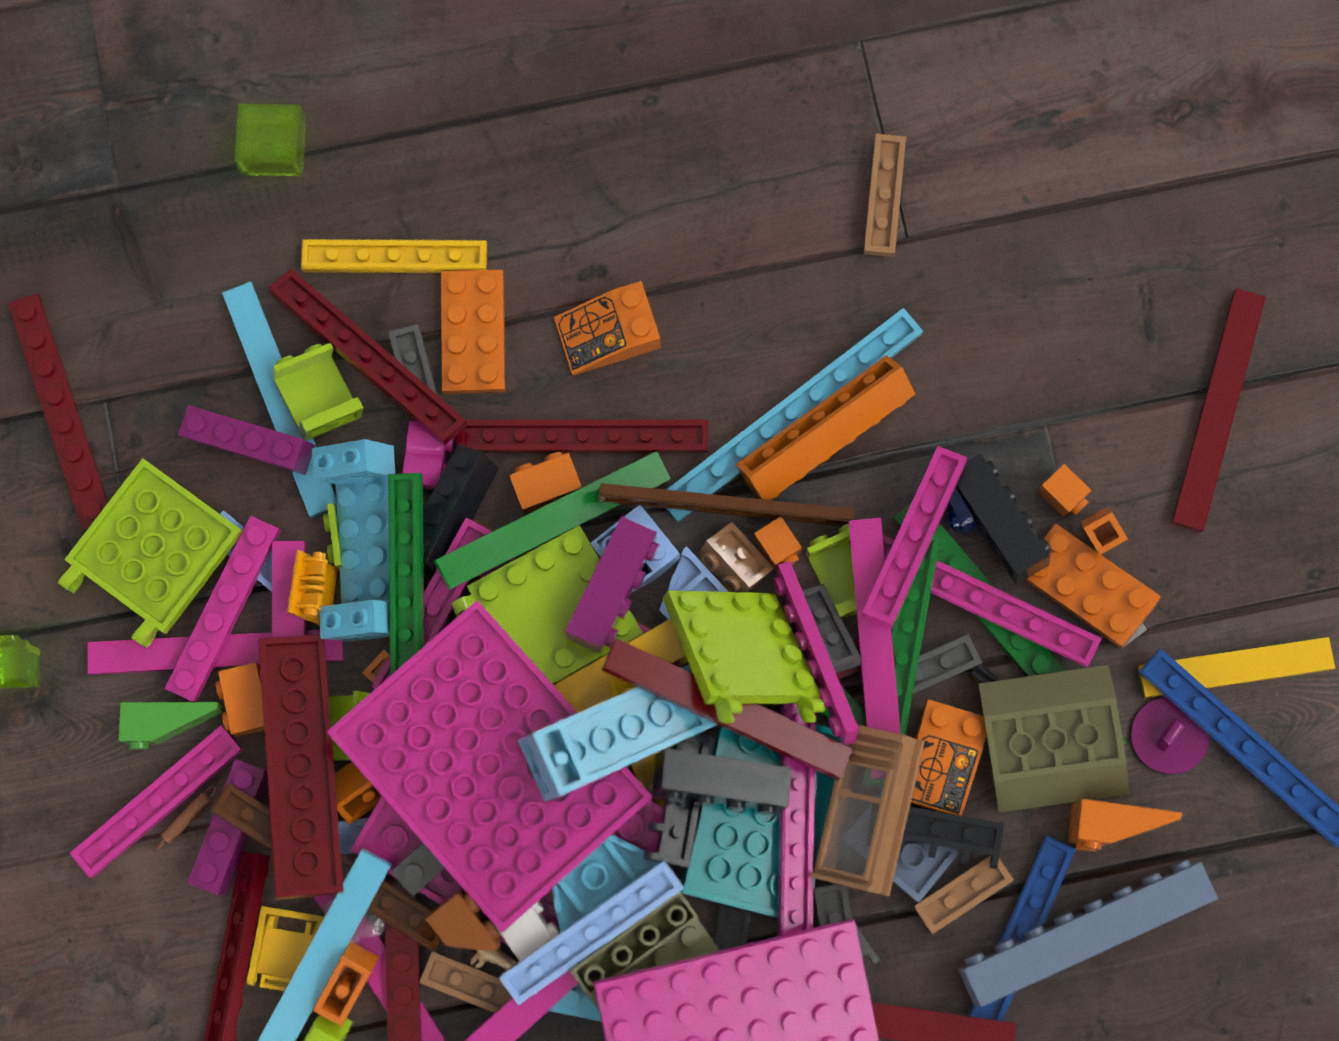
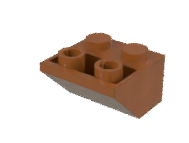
[426,887,502,951]

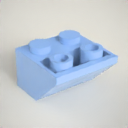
[590,505,680,593]

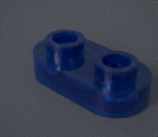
[946,487,976,535]

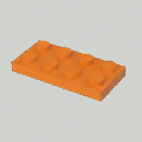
[441,269,505,394]
[1024,523,1161,649]

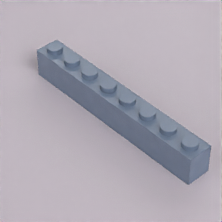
[958,859,1218,1007]

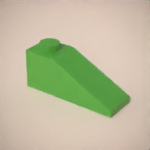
[119,702,224,750]

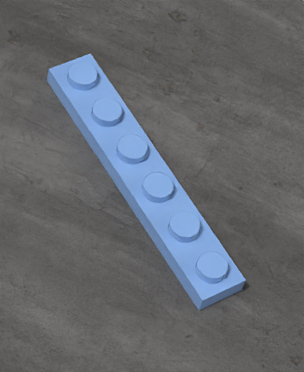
[499,860,684,1005]

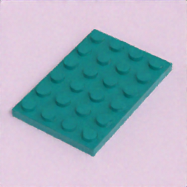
[680,725,841,918]

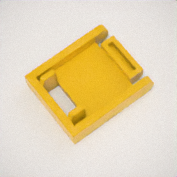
[247,906,325,991]

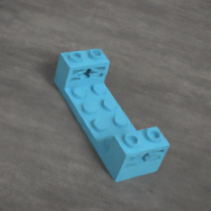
[312,439,395,642]
[518,665,718,802]

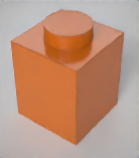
[1037,464,1092,518]
[1081,506,1128,555]
[754,516,802,570]

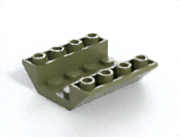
[978,665,1129,813]
[570,892,720,1011]

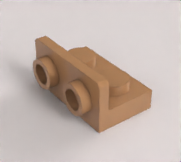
[697,522,774,592]

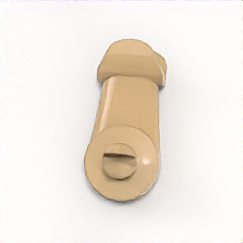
[471,948,519,970]

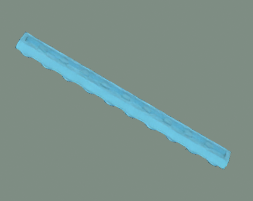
[667,308,923,523]

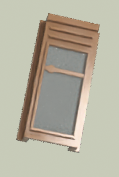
[810,725,925,896]

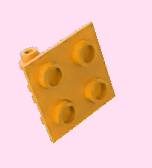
[287,550,338,626]

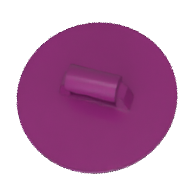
[1131,697,1210,774]

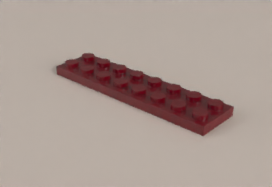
[258,635,344,900]

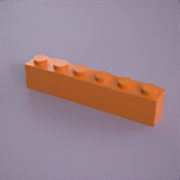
[735,355,916,500]

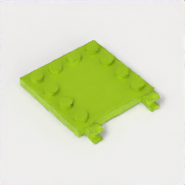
[58,458,243,648]
[451,525,643,685]
[662,590,825,723]

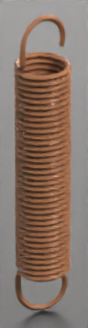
[157,786,216,849]

